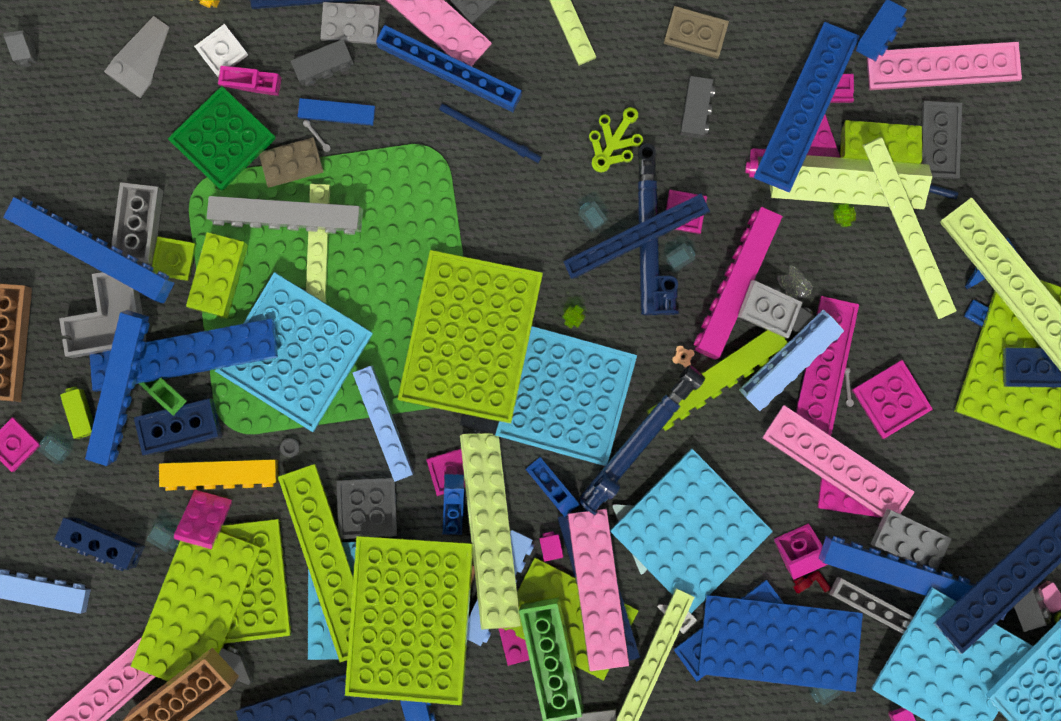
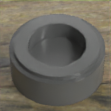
[280,438,300,457]

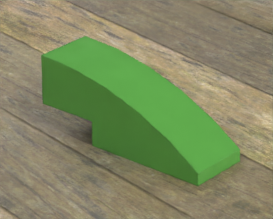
[139,378,187,416]

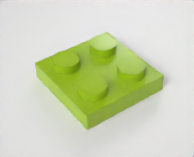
[152,237,196,281]

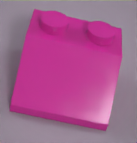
[774,524,828,580]

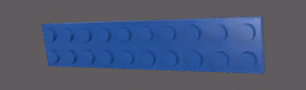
[754,22,860,193]
[90,319,278,392]

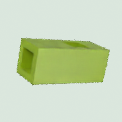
[60,387,94,439]

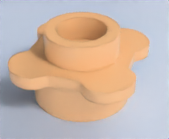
[672,346,694,368]

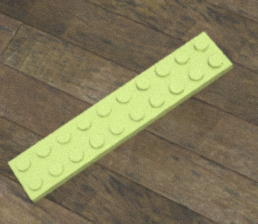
[940,198,1061,371]
[460,433,521,630]

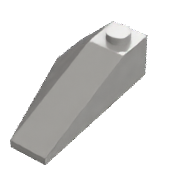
[104,16,169,98]

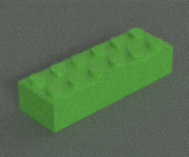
[519,597,584,721]

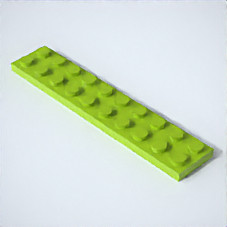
[278,464,353,662]

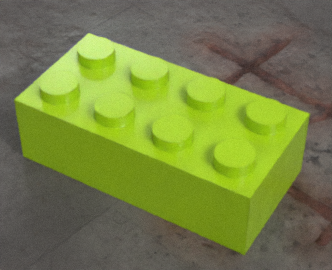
[841,120,922,164]
[186,232,248,319]

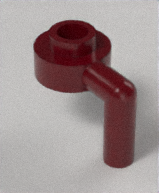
[792,570,831,593]

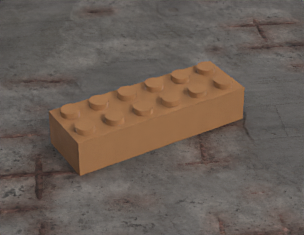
[0,284,32,402]
[123,647,239,721]

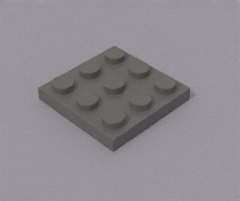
[336,478,398,539]

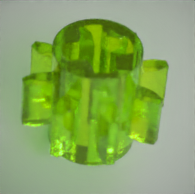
[833,204,856,227]
[562,305,586,329]

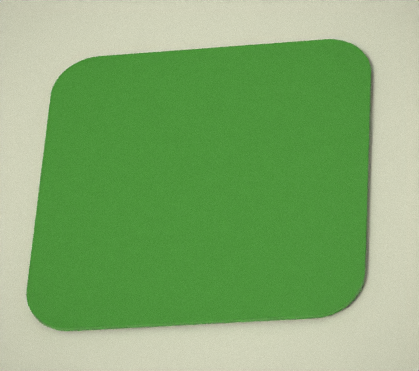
[189,144,463,434]

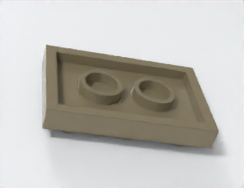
[664,6,729,59]
[259,137,324,188]

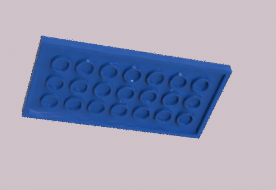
[698,595,863,692]

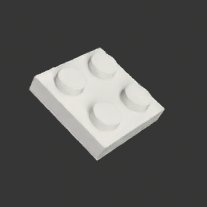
[194,24,248,78]

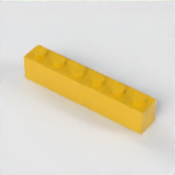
[159,460,279,491]

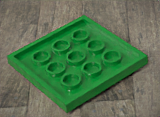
[168,86,276,191]

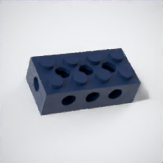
[134,399,223,456]
[54,516,145,571]

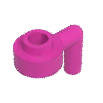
[745,148,766,178]

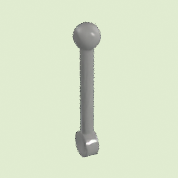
[303,120,331,152]
[845,367,854,407]

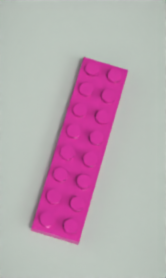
[795,296,859,436]

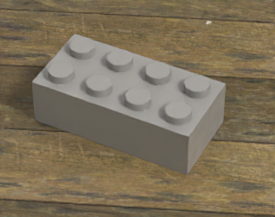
[111,183,163,265]

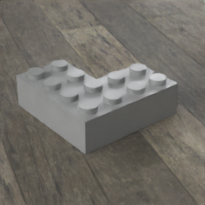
[59,272,147,358]

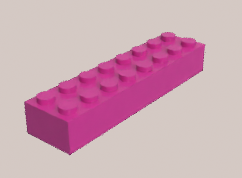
[693,207,783,360]

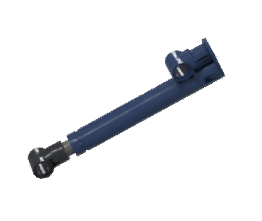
[638,143,679,315]
[579,365,705,515]

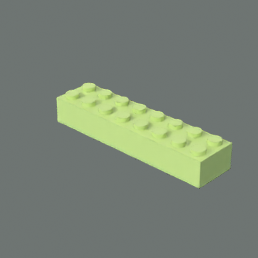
[770,155,932,209]

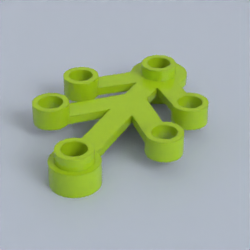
[589,107,643,173]

